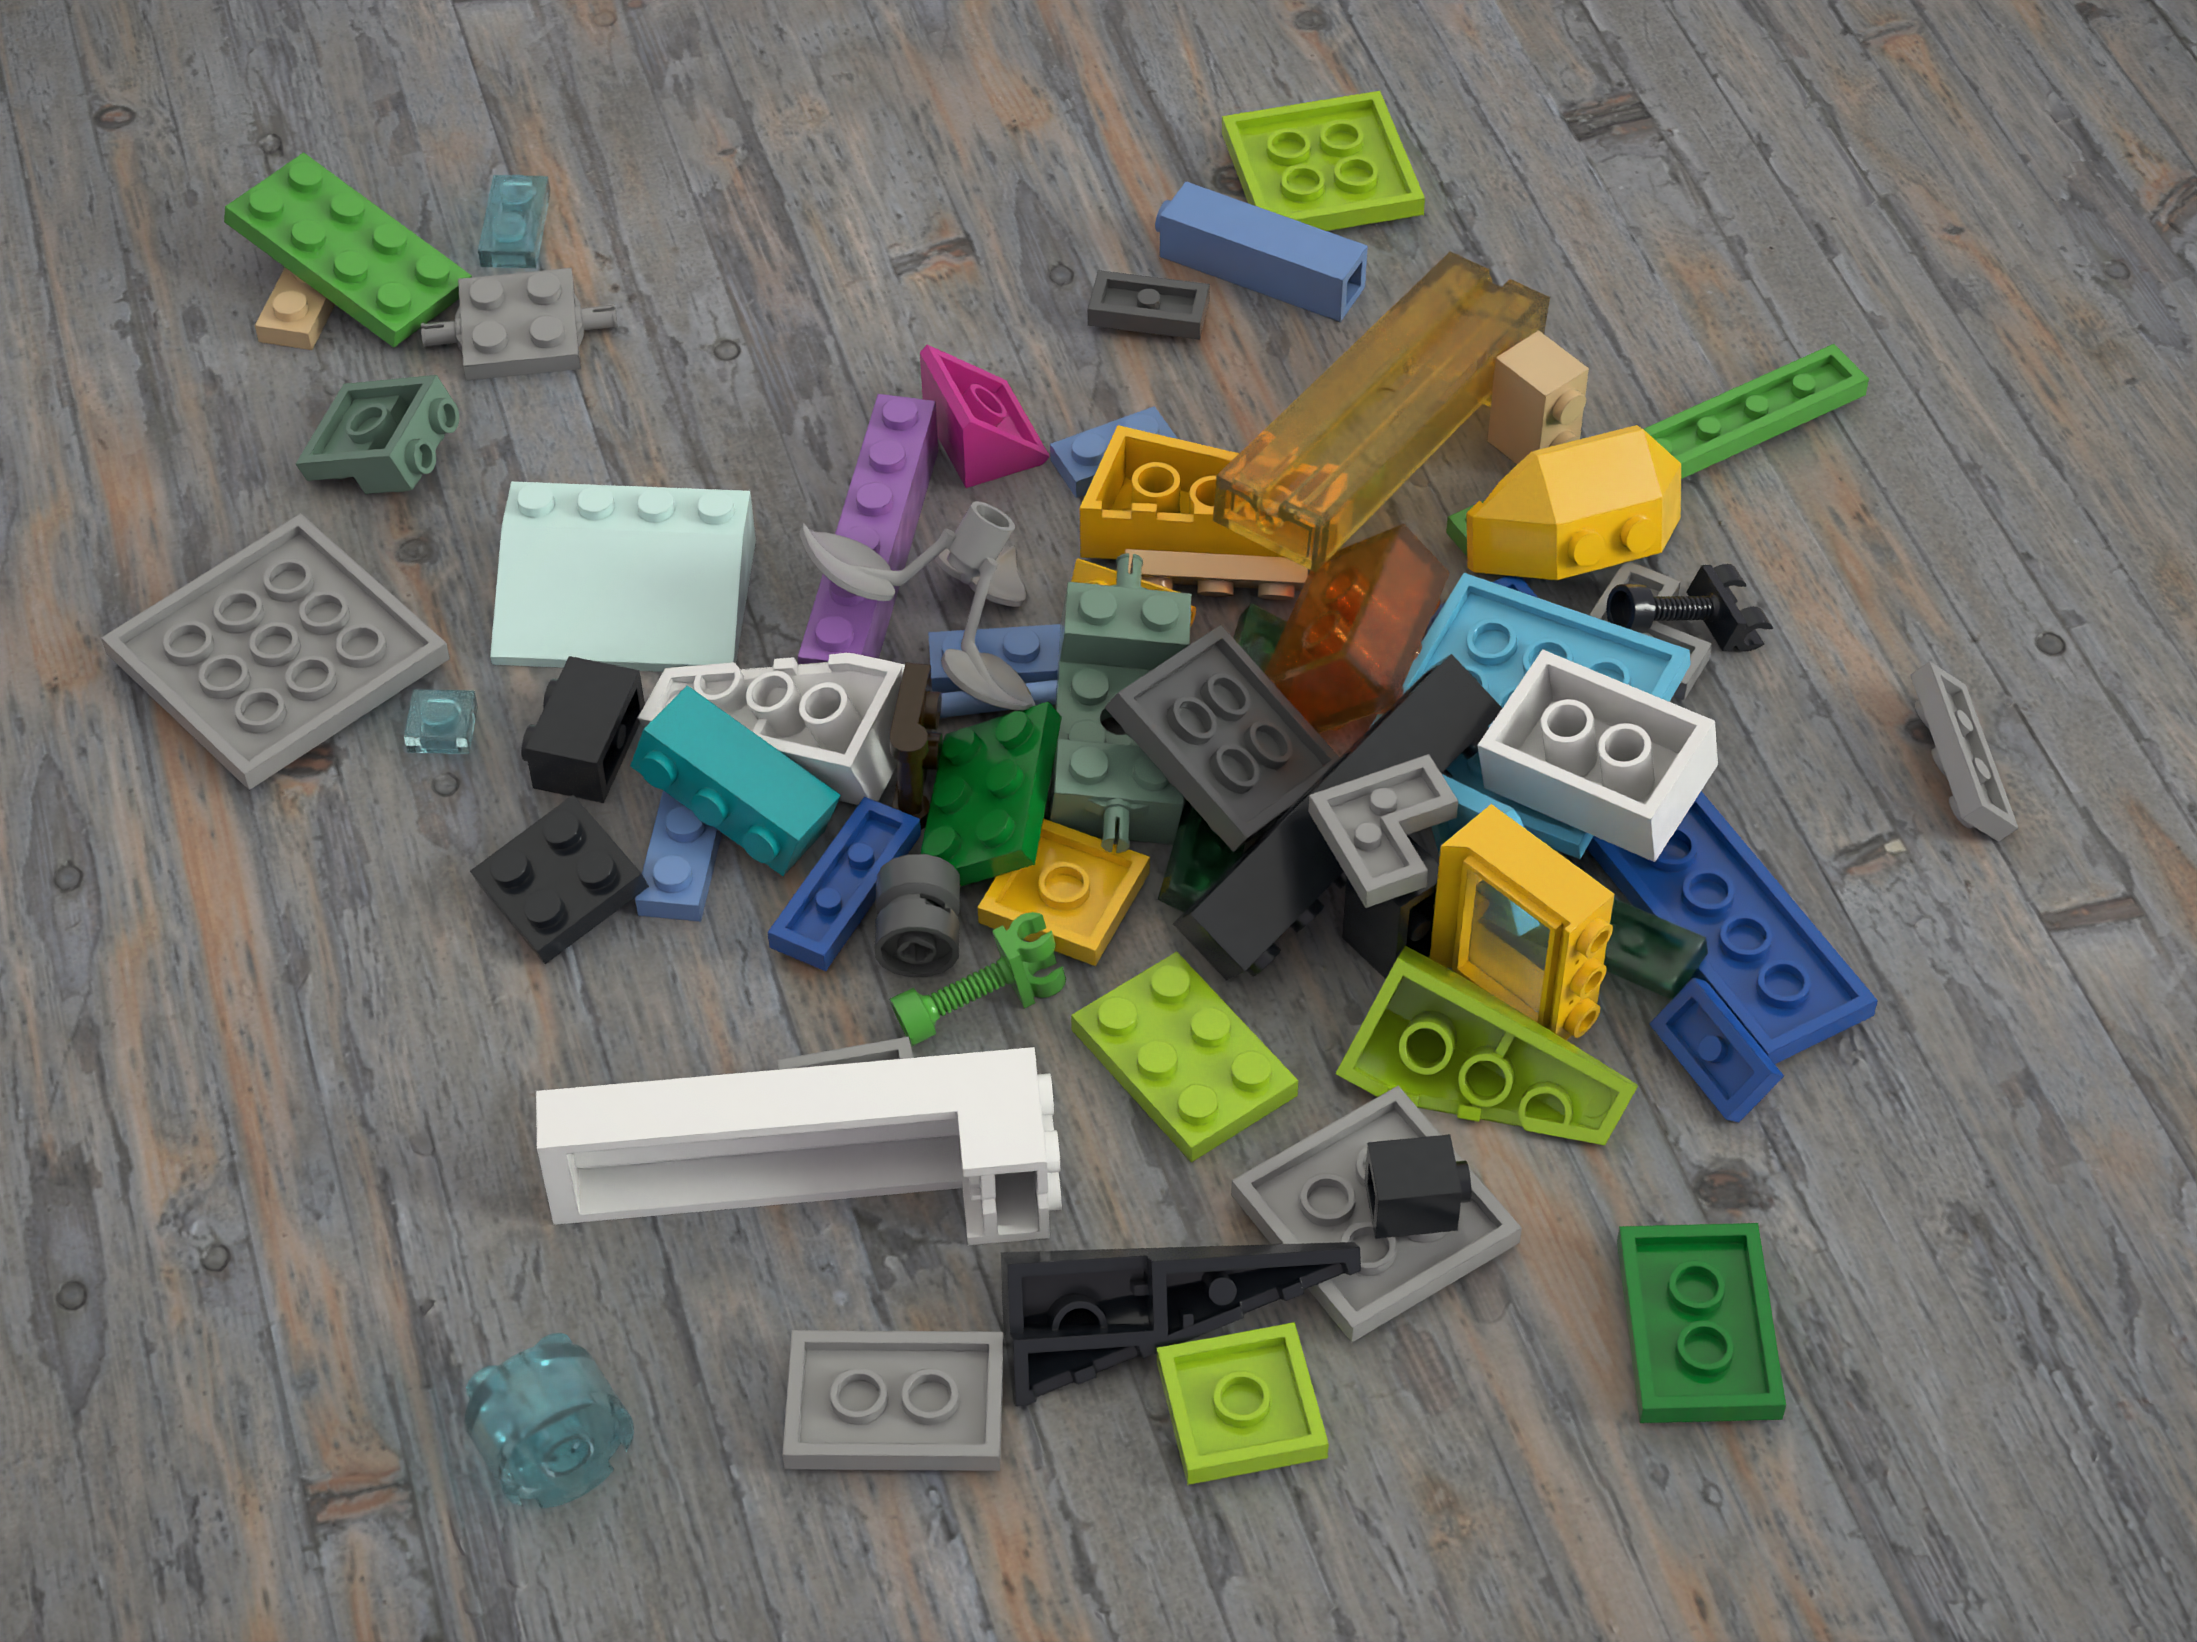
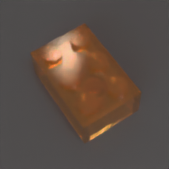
[1265,524,1450,733]

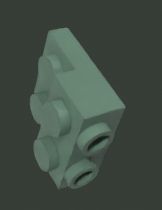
[296,375,459,494]

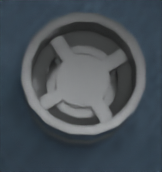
[874,854,960,977]

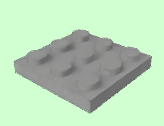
[1231,1086,1522,1343]

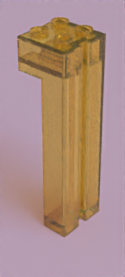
[1213,251,1550,572]

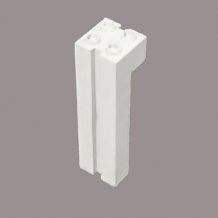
[536,1047,1062,1246]

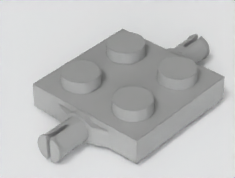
[421,268,618,381]

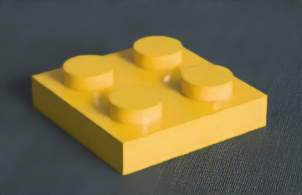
[977,818,1150,966]

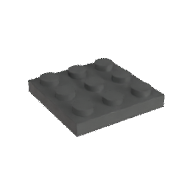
[1105,624,1340,852]

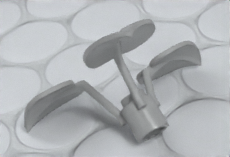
[800,501,1035,711]

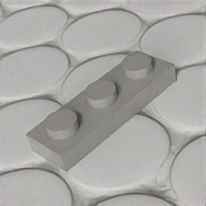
[1910,661,2019,842]

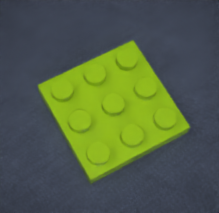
[1222,91,1425,231]

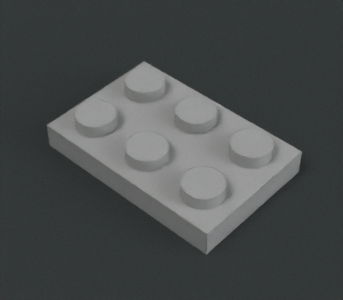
[782,1330,1004,1471]

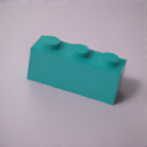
[630,685,841,876]

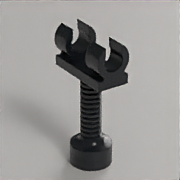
[1606,564,1773,651]

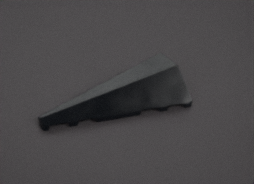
[1001,1242,1361,1406]

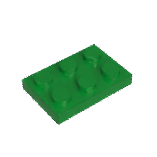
[920,702,1062,887]
[1617,1223,1786,1423]

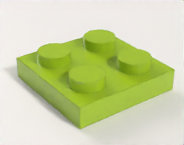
[1157,1322,1329,1485]

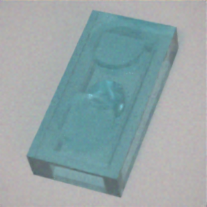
[478,175,551,268]

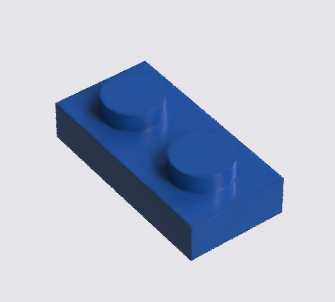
[1649,978,1784,1123]

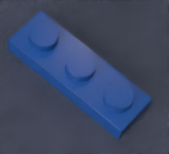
[768,797,921,971]

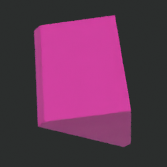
[920,344,1050,488]

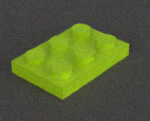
[1071,951,1298,1163]

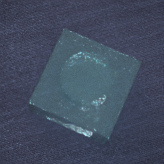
[404,689,478,754]

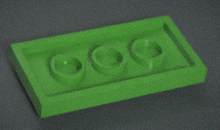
[224,152,472,348]

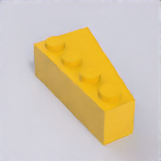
[1079,425,1347,570]

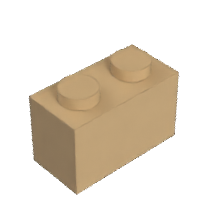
[1487,330,1589,464]

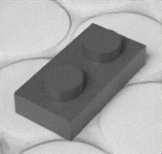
[1087,270,1210,340]

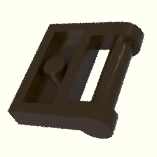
[890,662,943,830]

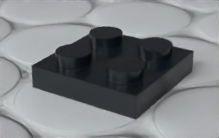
[470,795,649,964]

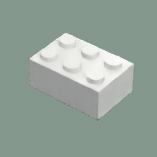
[1477,649,1718,862]

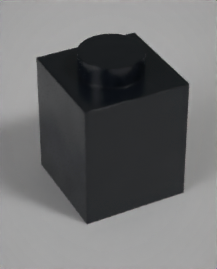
[1364,1134,1472,1239]

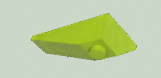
[1335,946,1638,1145]

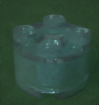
[464,1333,634,1508]

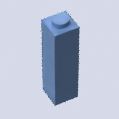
[1155,182,1368,322]

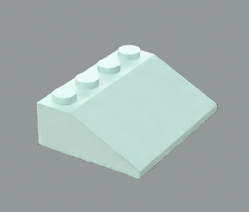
[490,481,756,672]

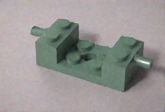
[1048,553,1192,853]

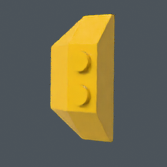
[1466,425,1681,580]

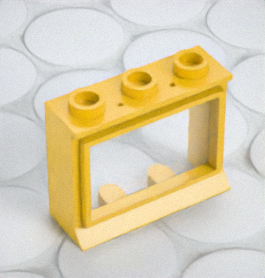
[1430,804,1615,1040]

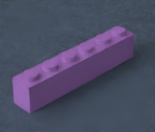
[798,394,939,664]

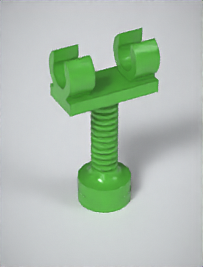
[889,912,1066,1046]

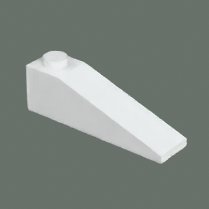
[638,653,905,805]

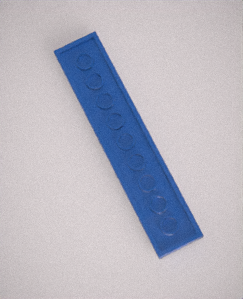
[1412,576,1878,1064]

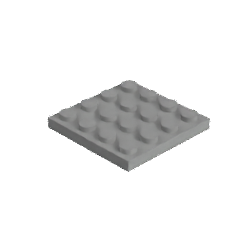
[101,513,450,790]

